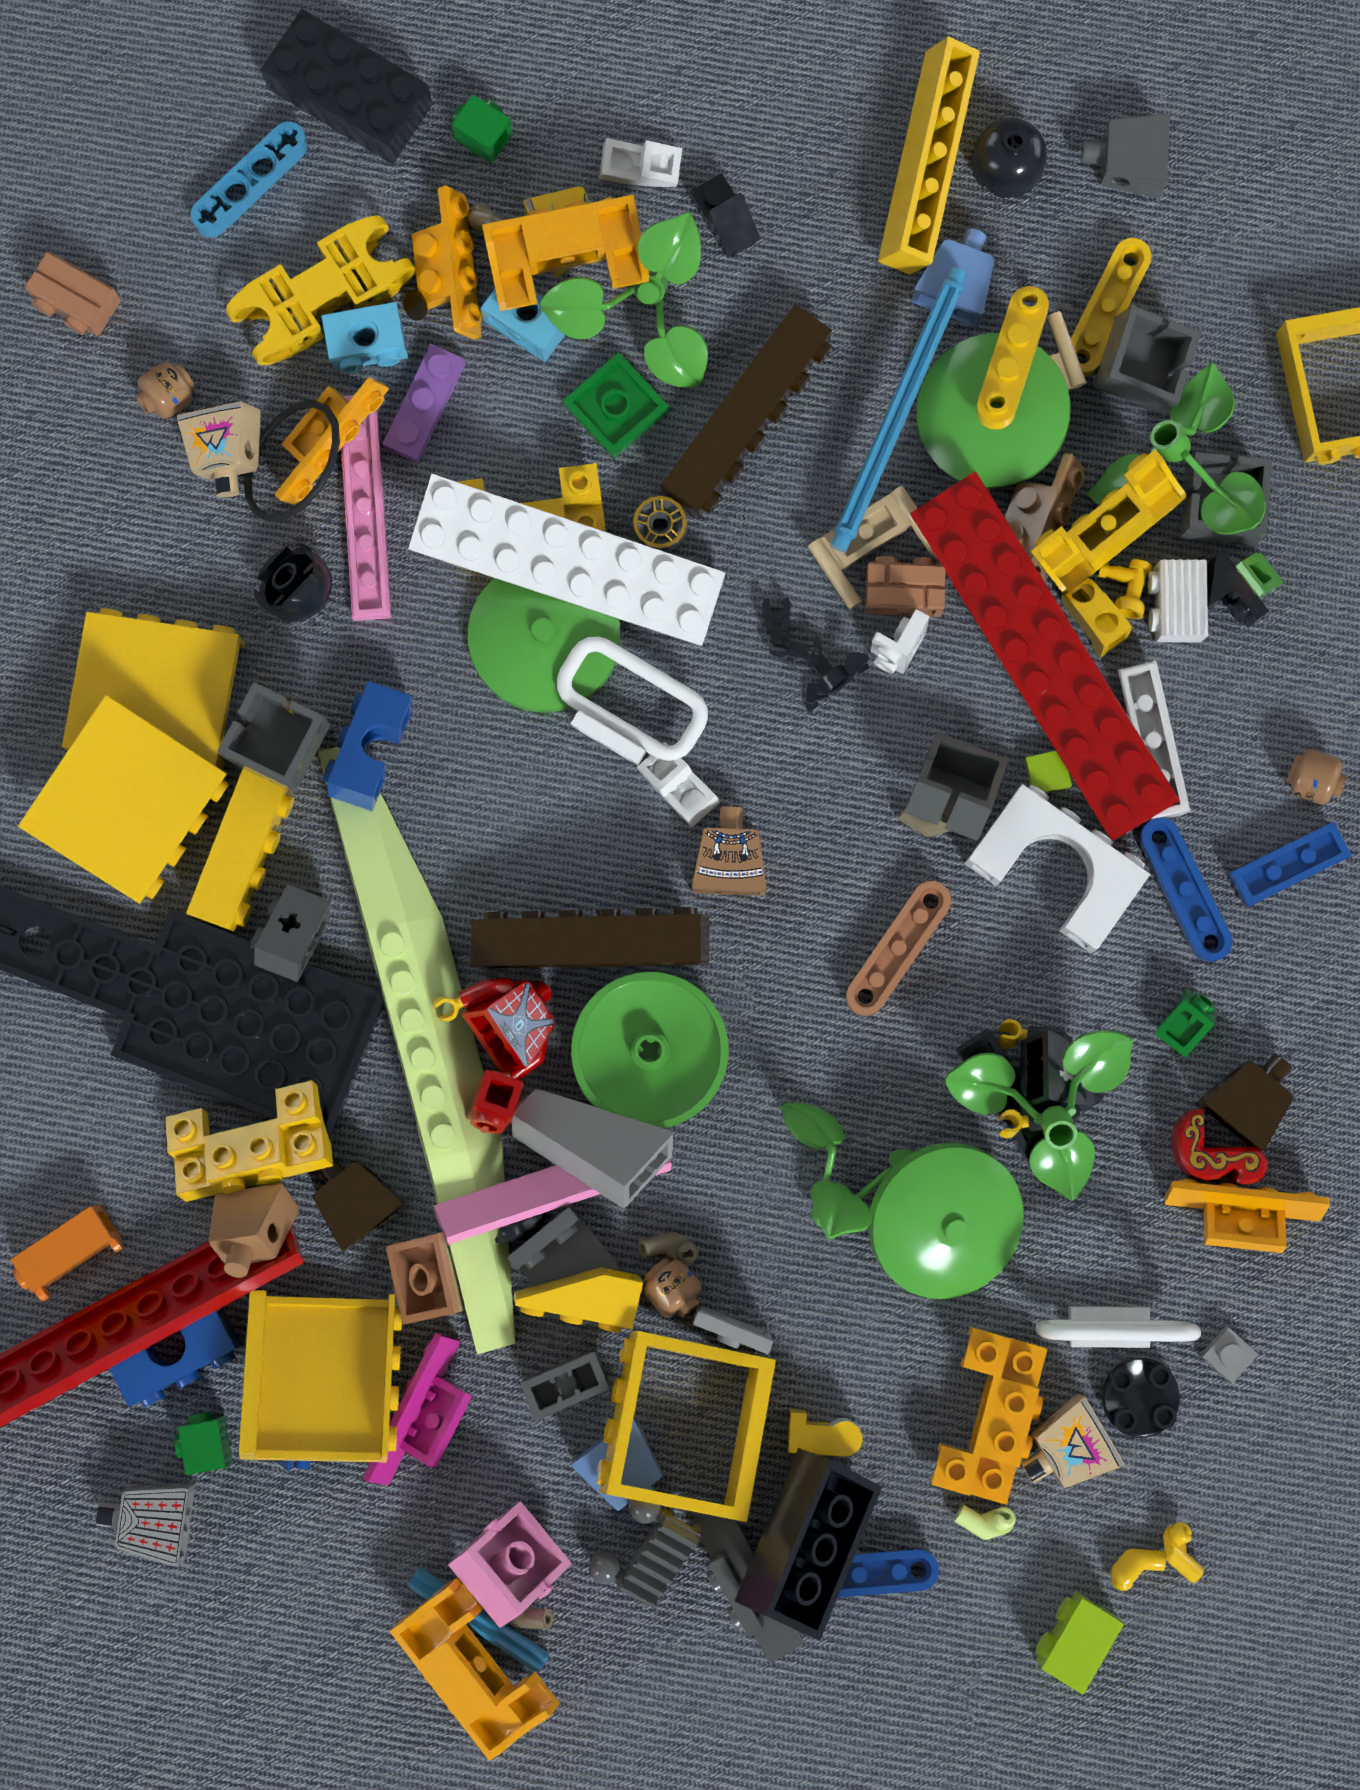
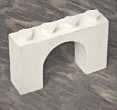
[964,784,1150,953]

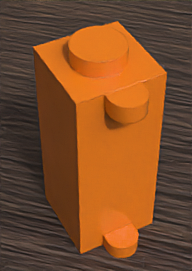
[10,1205,124,1302]

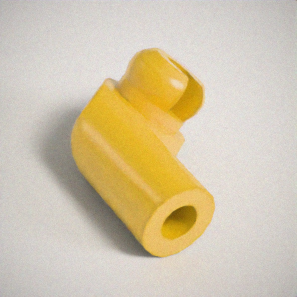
[1163,1522,1204,1583]
[1111,1549,1166,1591]

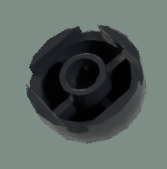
[971,118,1047,198]
[254,543,332,622]

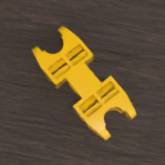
[226,215,416,365]

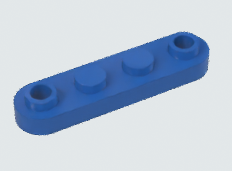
[1139,817,1232,962]
[838,1549,939,1598]

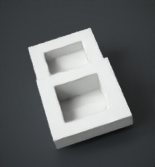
[599,138,682,187]
[637,742,720,828]

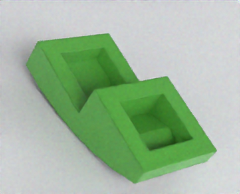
[1235,552,1284,598]

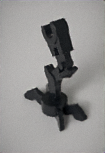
[762,597,869,712]

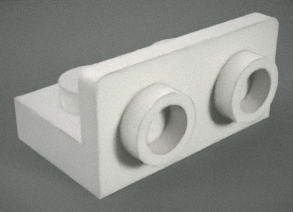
[870,609,930,674]

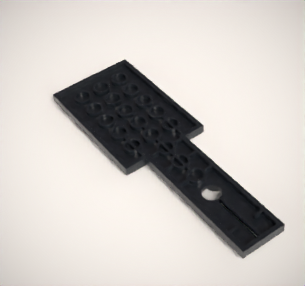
[0,886,385,1140]

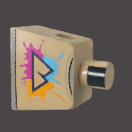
[177,401,260,497]
[1021,1393,1125,1488]

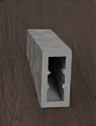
[512,1088,673,1209]

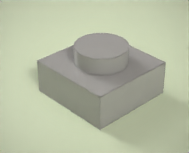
[1199,1326,1259,1384]

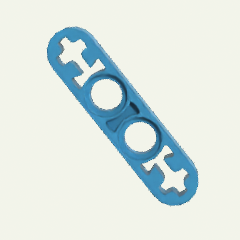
[190,121,308,238]

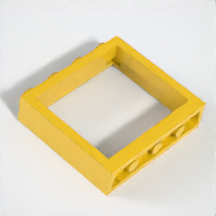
[1276,307,1360,465]
[596,1331,776,1522]

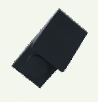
[689,173,760,258]
[1207,550,1269,628]

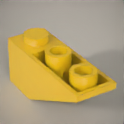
[514,1267,643,1332]

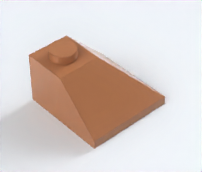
[386,1232,463,1325]

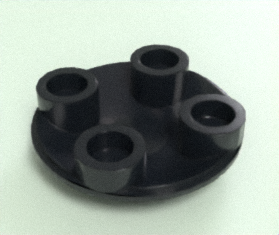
[1102,1357,1180,1438]

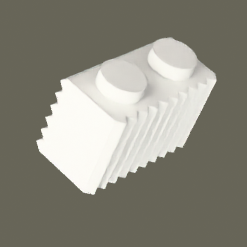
[1148,559,1208,642]

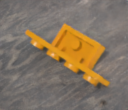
[412,185,482,340]
[275,377,389,505]
[1165,1179,1330,1253]

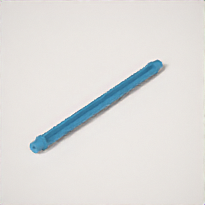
[830,267,967,553]

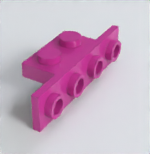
[363,1333,473,1485]

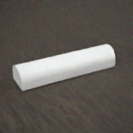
[1118,661,1191,819]

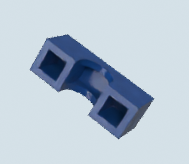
[323,681,412,812]
[109,1307,242,1408]

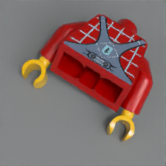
[432,978,555,1081]

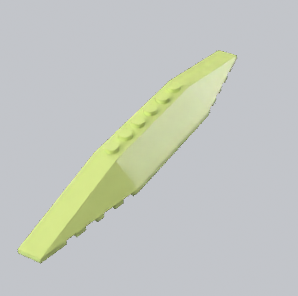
[318,747,515,1354]

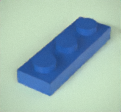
[1228,822,1352,908]

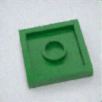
[562,352,669,460]

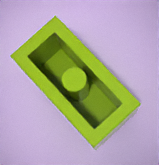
[1035,1591,1124,1695]

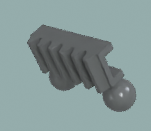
[589,1499,701,1609]

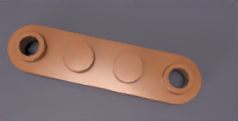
[846,881,951,1016]

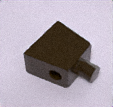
[1196,1053,1294,1151]
[312,1154,407,1252]

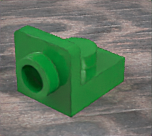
[1154,989,1217,1058]

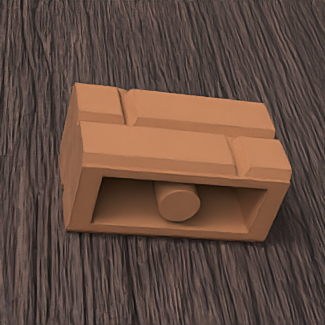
[25,251,121,336]
[864,556,945,617]

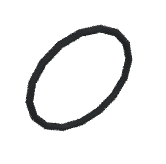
[244,400,340,522]

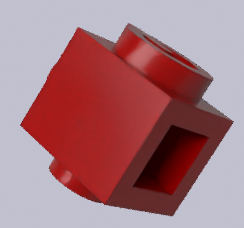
[466,1069,524,1134]

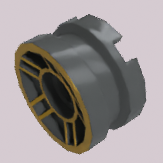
[633,496,687,554]

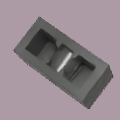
[251,884,331,982]
[520,1348,611,1421]

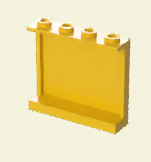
[62,608,246,770]
[18,694,229,904]
[239,1290,402,1463]

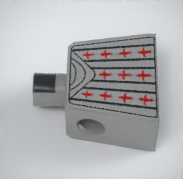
[96,1483,196,1567]

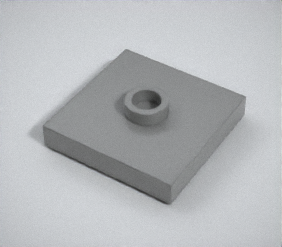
[693,1305,774,1355]

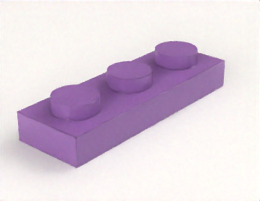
[383,344,466,463]

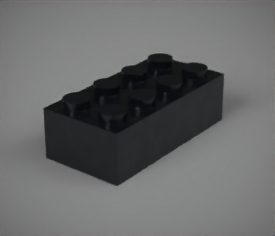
[261,8,433,165]
[734,1448,882,1641]

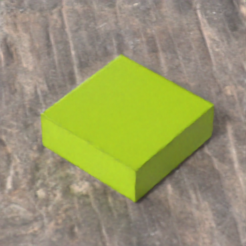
[1024,751,1072,793]

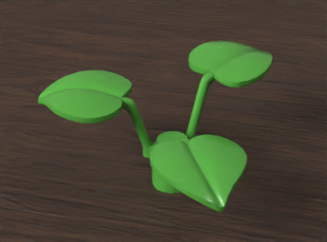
[540,211,708,388]
[1087,363,1266,535]
[945,1030,1133,1201]
[779,1103,914,1240]

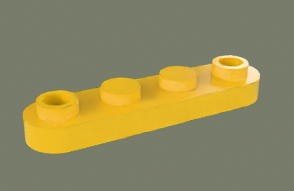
[1071,238,1152,377]
[977,286,1049,430]

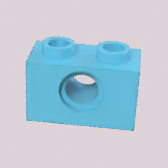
[480,286,565,362]
[321,302,408,373]

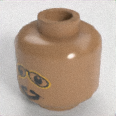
[135,362,195,419]
[1286,749,1348,805]
[644,1258,702,1319]

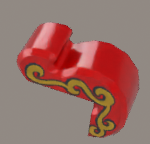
[1171,1108,1268,1184]

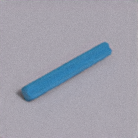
[408,1568,549,1673]

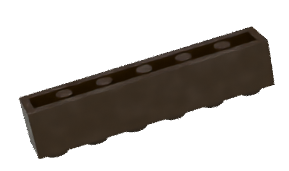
[661,304,833,520]
[471,907,709,969]

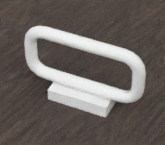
[557,636,708,766]
[1036,1306,1201,1348]

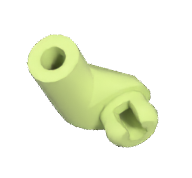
[953,1504,1016,1540]

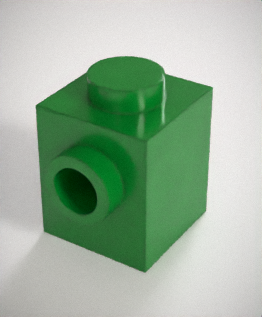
[451,95,513,164]
[174,1410,233,1475]

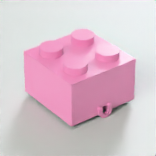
[448,1501,572,1628]

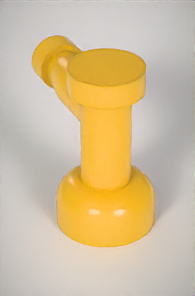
[1098,559,1153,619]

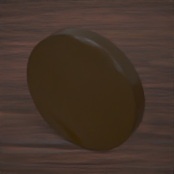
[404,291,427,321]

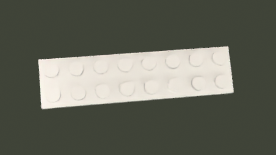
[408,474,725,646]

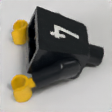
[997,1019,1105,1138]

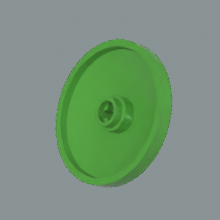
[917,333,1071,489]
[468,578,621,713]
[571,972,729,1128]
[868,1143,1024,1299]

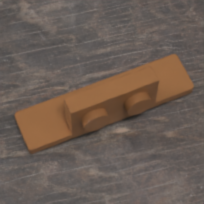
[1005,453,1084,583]

